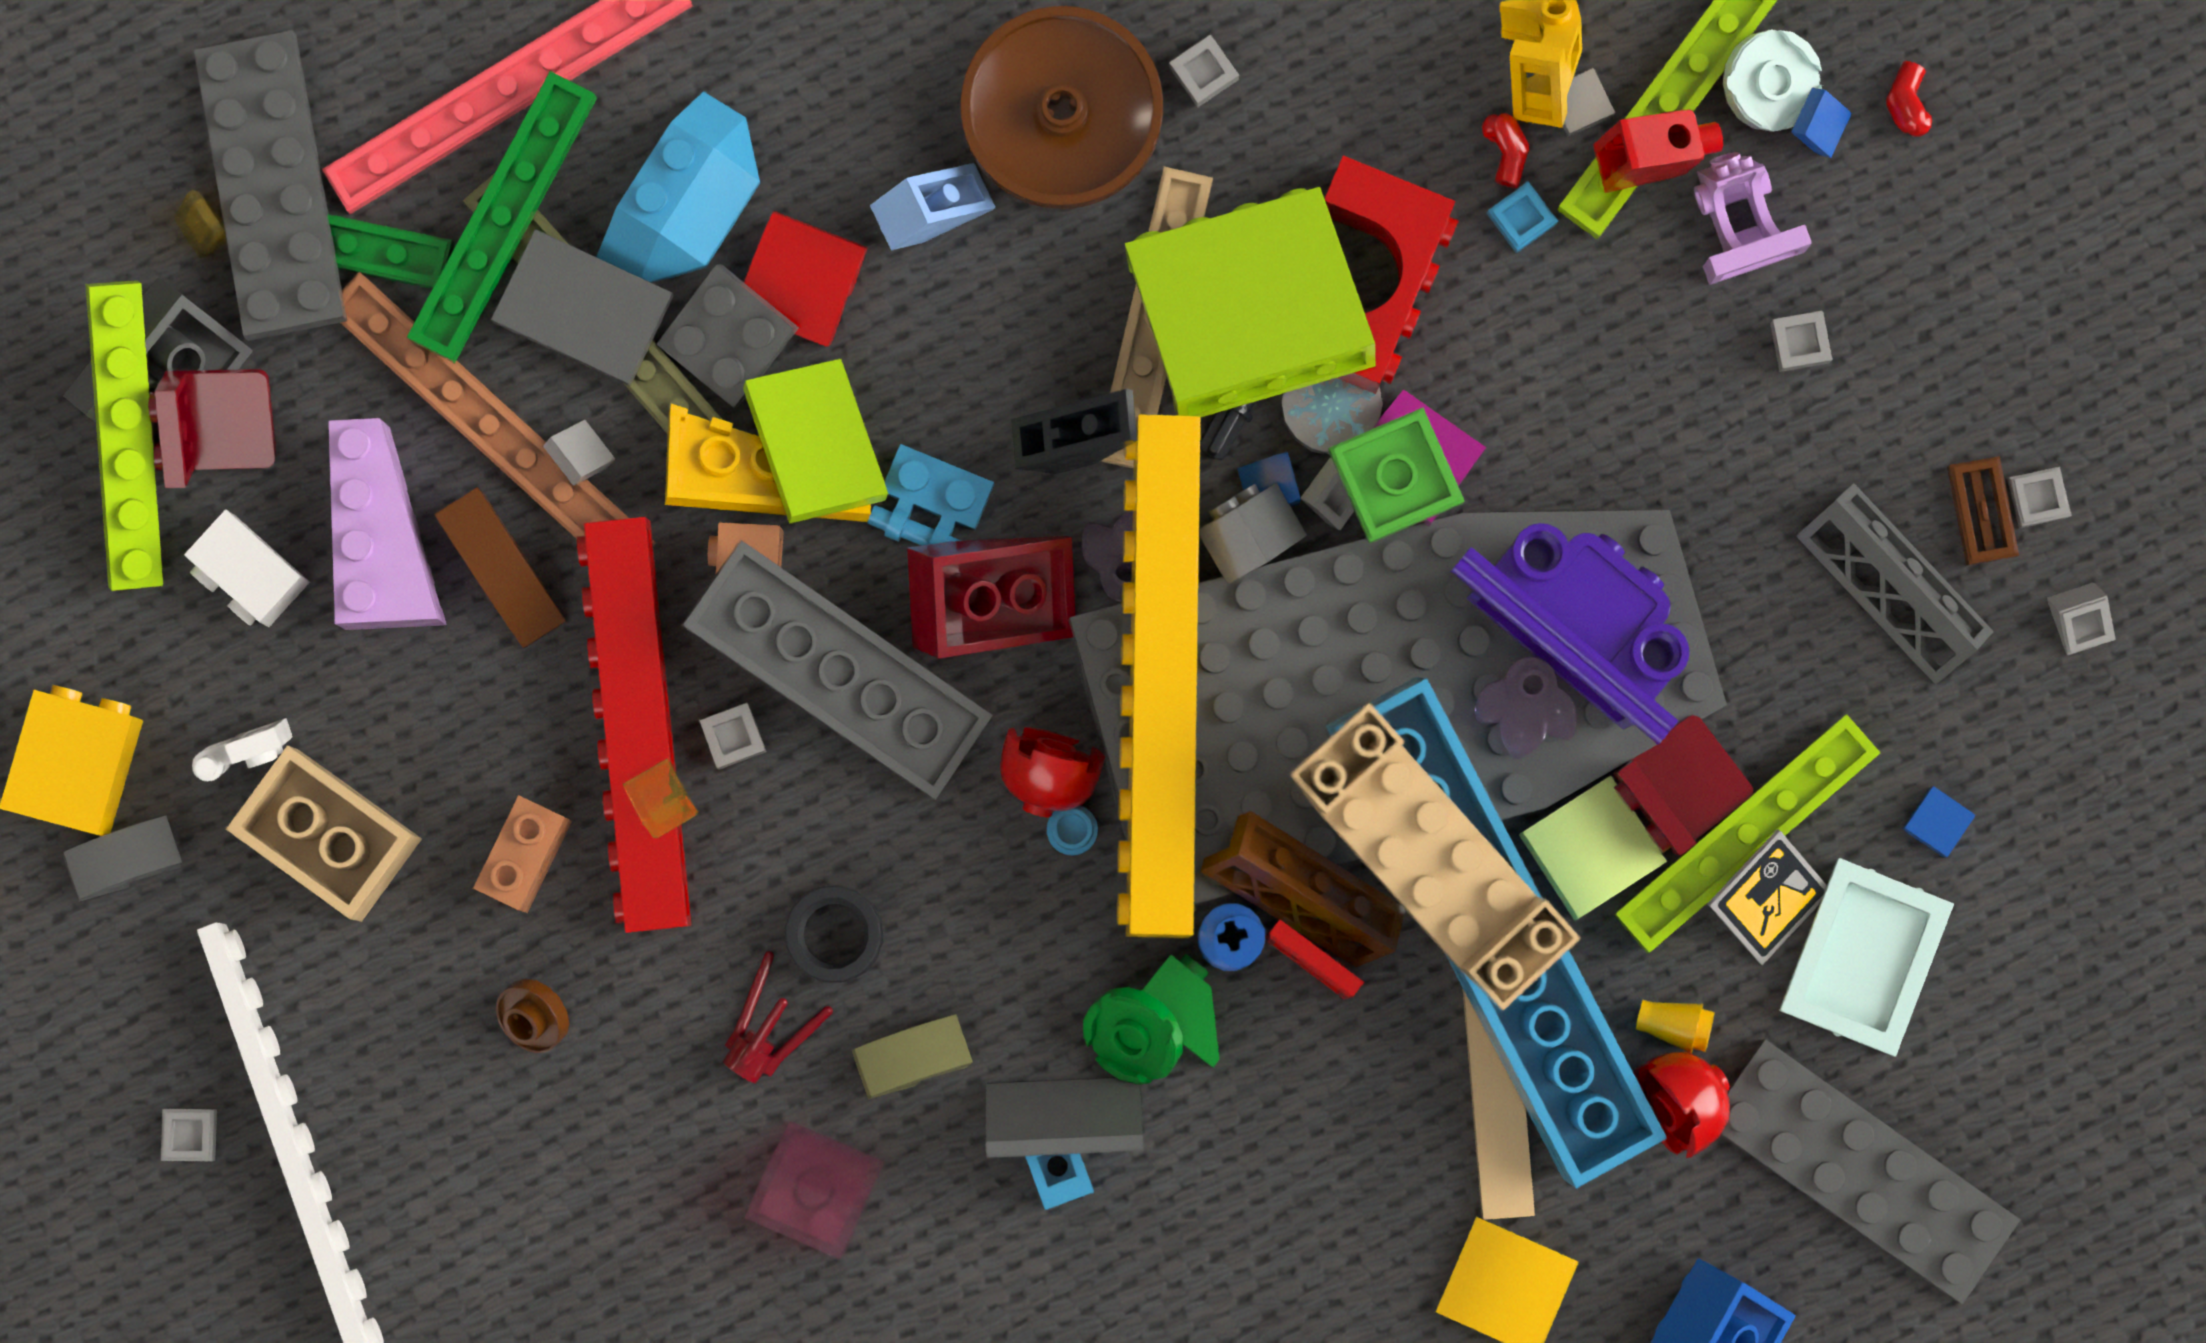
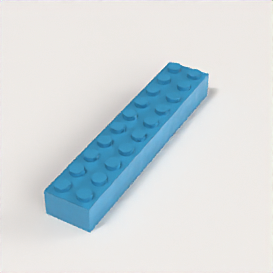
[1325,677,1667,1188]

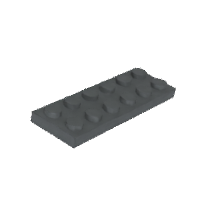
[194,30,347,341]
[681,540,993,800]
[1720,1039,2021,1305]

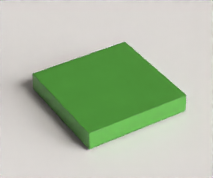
[1328,408,1465,544]

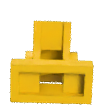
[1499,0,1582,128]

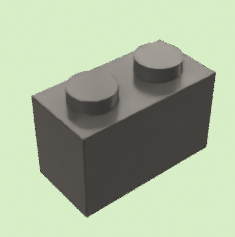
[1199,483,1307,584]

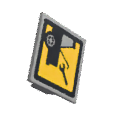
[1707,829,1827,965]

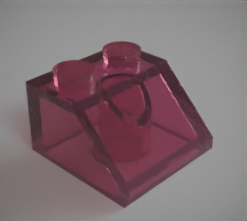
[745,1121,885,1259]

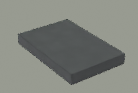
[491,229,674,386]
[986,1078,1144,1158]

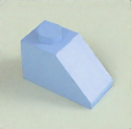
[870,163,996,250]

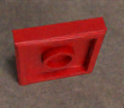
[1266,919,1364,999]

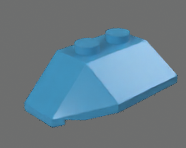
[596,92,760,283]

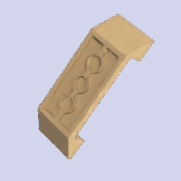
[1290,703,1580,1010]

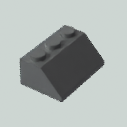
[63,277,253,466]

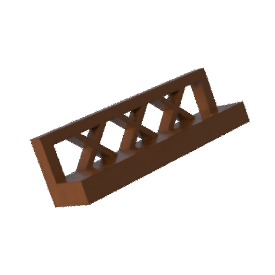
[1200,811,1406,967]

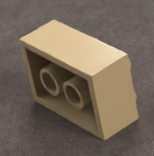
[226,745,422,922]

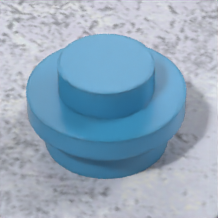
[1047,806,1098,856]

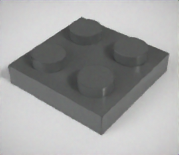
[657,264,799,408]

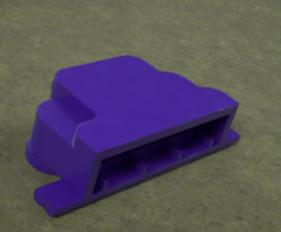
[1451,523,1690,745]

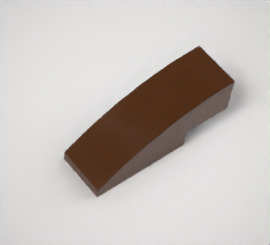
[434,487,567,649]

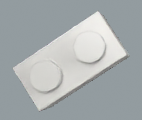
[184,509,310,627]

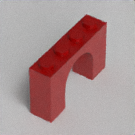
[1325,155,1459,394]

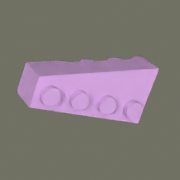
[329,418,447,630]

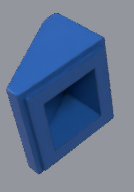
[1237,452,1301,507]

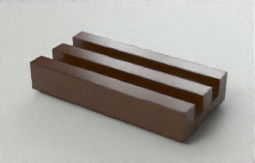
[1947,456,2019,566]

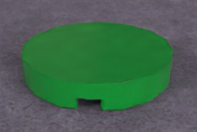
[1083,987,1183,1085]

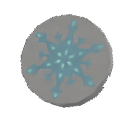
[1281,378,1383,454]

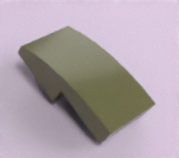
[852,1014,973,1100]

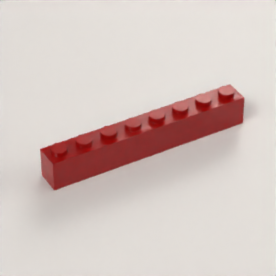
[577,517,692,933]

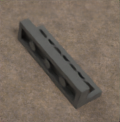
[1796,483,1994,685]

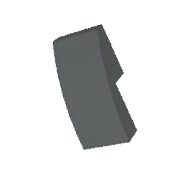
[63,815,182,902]

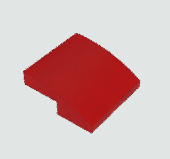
[744,211,868,347]

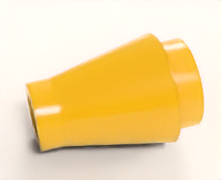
[1636,1000,1715,1054]

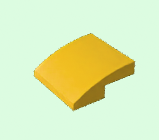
[1436,1217,1579,1343]

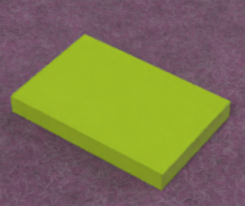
[743,359,888,524]

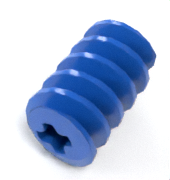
[1198,904,1265,971]

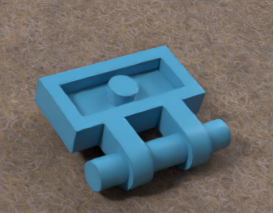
[867,444,994,546]

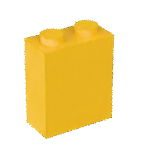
[0,685,143,836]

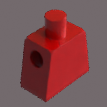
[1593,109,1723,193]

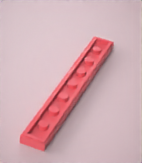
[322,0,693,214]

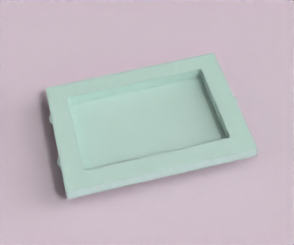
[1779,858,1954,1057]

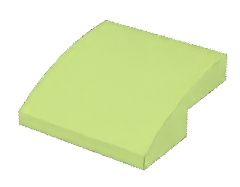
[1519,776,1667,921]

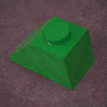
[1142,954,1220,1068]

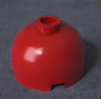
[1000,727,1105,817]
[1633,1052,1730,1158]

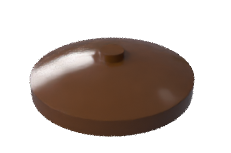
[961,6,1163,209]

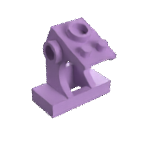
[1694,152,1812,285]

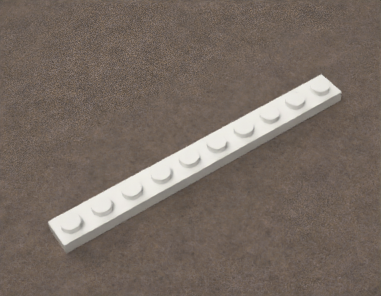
[197,923,384,1343]

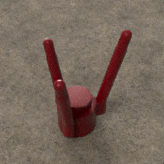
[722,951,833,1084]

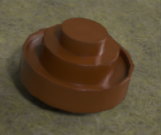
[496,978,569,1053]

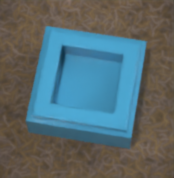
[1487,181,1558,253]

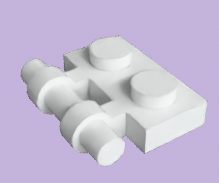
[192,718,293,781]

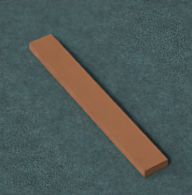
[341,272,656,546]

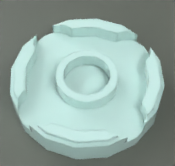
[1723,30,1822,131]

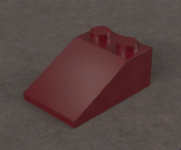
[907,536,1075,659]

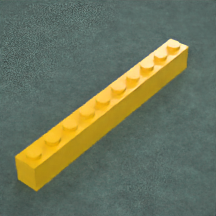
[1117,415,1200,938]

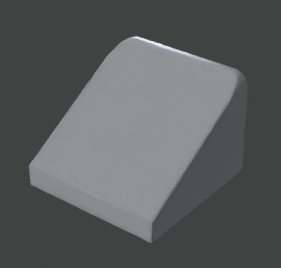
[2047,583,2116,655]

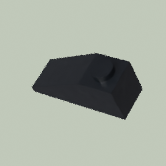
[1011,389,1137,474]

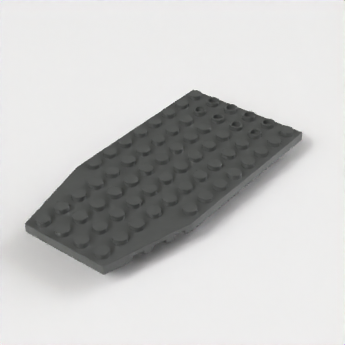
[1069,510,1727,905]

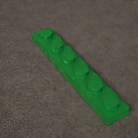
[407,71,597,364]

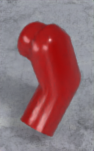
[1886,61,1932,137]
[1482,113,1529,188]

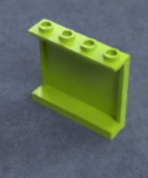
[1125,187,1376,418]

